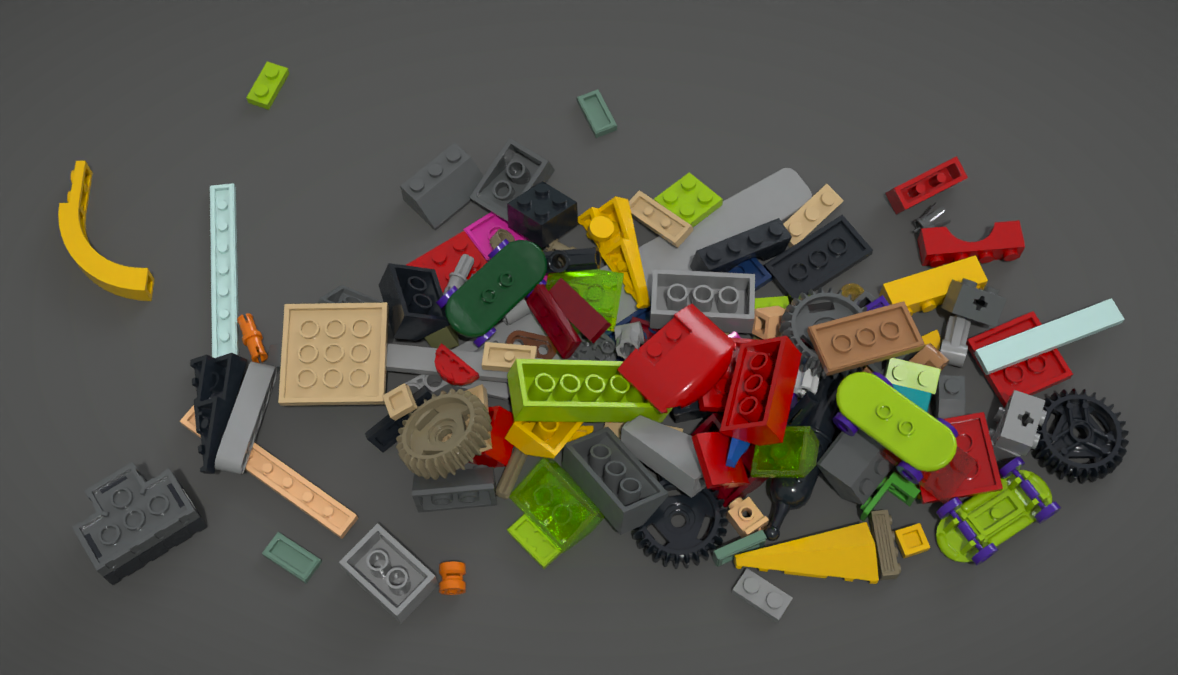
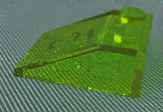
[546,269,624,332]

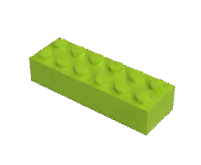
[507,359,673,423]

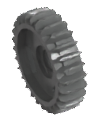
[779,287,867,379]

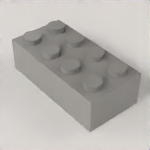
[650,269,755,333]

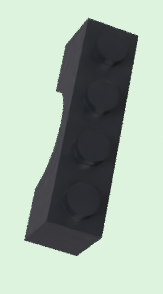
[690,218,792,273]

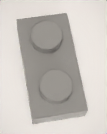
[732,568,793,623]

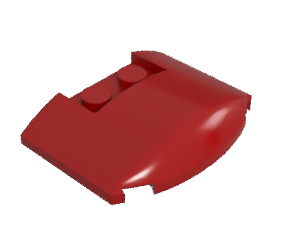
[617,304,737,414]

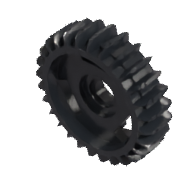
[1031,388,1129,484]
[633,475,728,569]

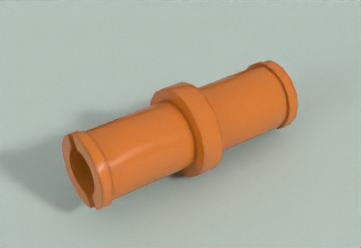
[237,313,268,363]

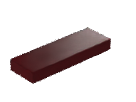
[549,278,611,344]
[526,284,582,359]

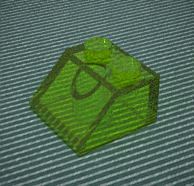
[751,426,819,478]

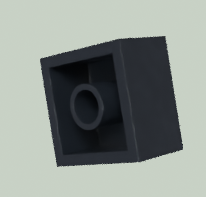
[507,181,578,248]

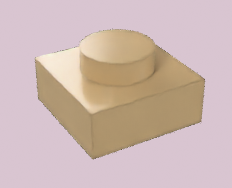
[382,383,417,421]

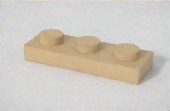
[784,184,844,248]
[629,190,694,248]

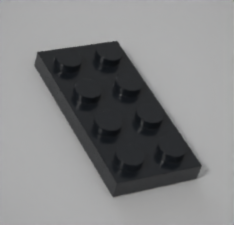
[764,214,873,302]

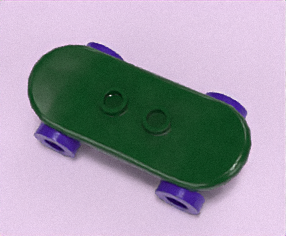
[436,239,547,348]

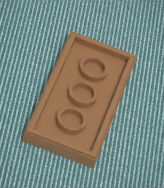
[807,301,925,376]

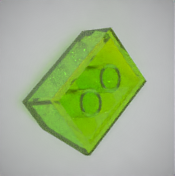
[509,458,605,553]

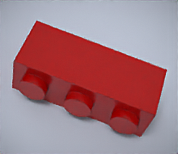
[885,156,968,214]

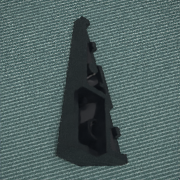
[190,353,247,474]

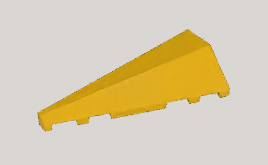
[578,196,651,309]
[734,522,879,584]

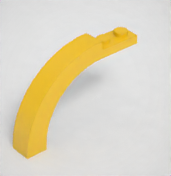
[58,161,154,301]

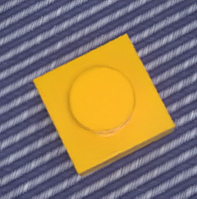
[894,523,930,558]

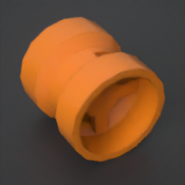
[439,561,466,595]

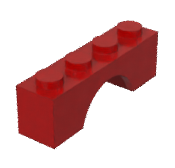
[917,220,1025,267]

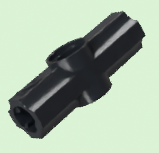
[544,247,601,273]

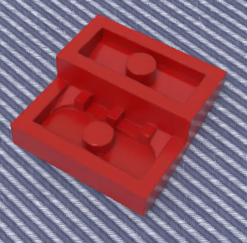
[692,432,750,489]

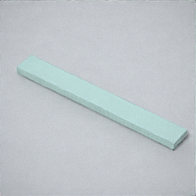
[210,183,239,358]

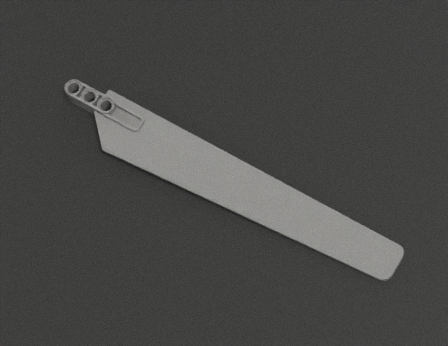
[405,168,812,400]

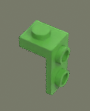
[860,472,921,521]

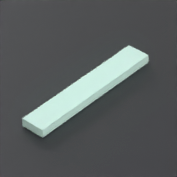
[974,298,1125,375]

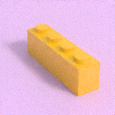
[879,255,988,316]

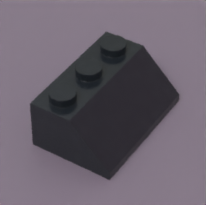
[379,263,450,340]

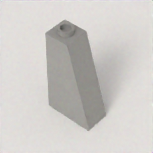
[621,415,706,498]

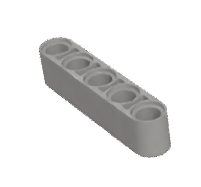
[215,361,277,475]

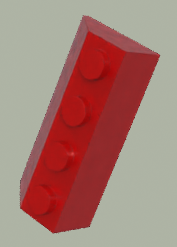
[720,335,802,446]

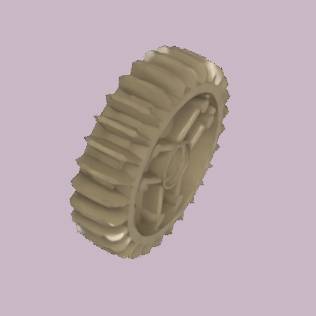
[396,389,492,480]

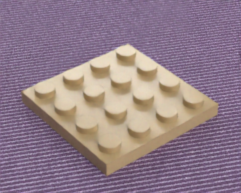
[278,302,389,406]

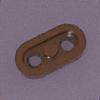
[505,330,557,360]

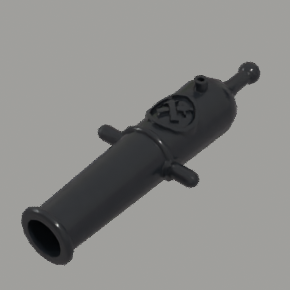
[764,367,863,541]

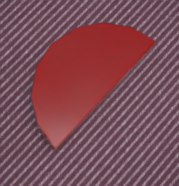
[434,343,480,386]

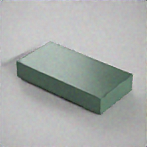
[577,89,617,138]
[712,530,767,567]
[262,532,322,584]

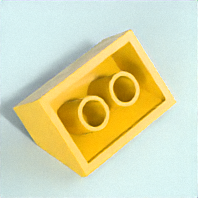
[505,421,584,459]

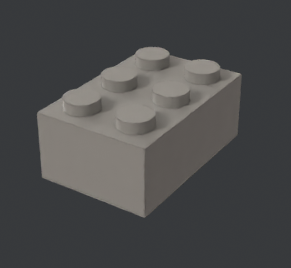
[339,523,439,624]

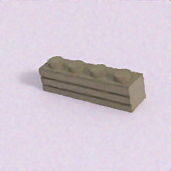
[869,510,901,580]

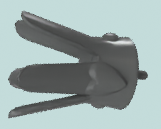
[913,202,951,234]

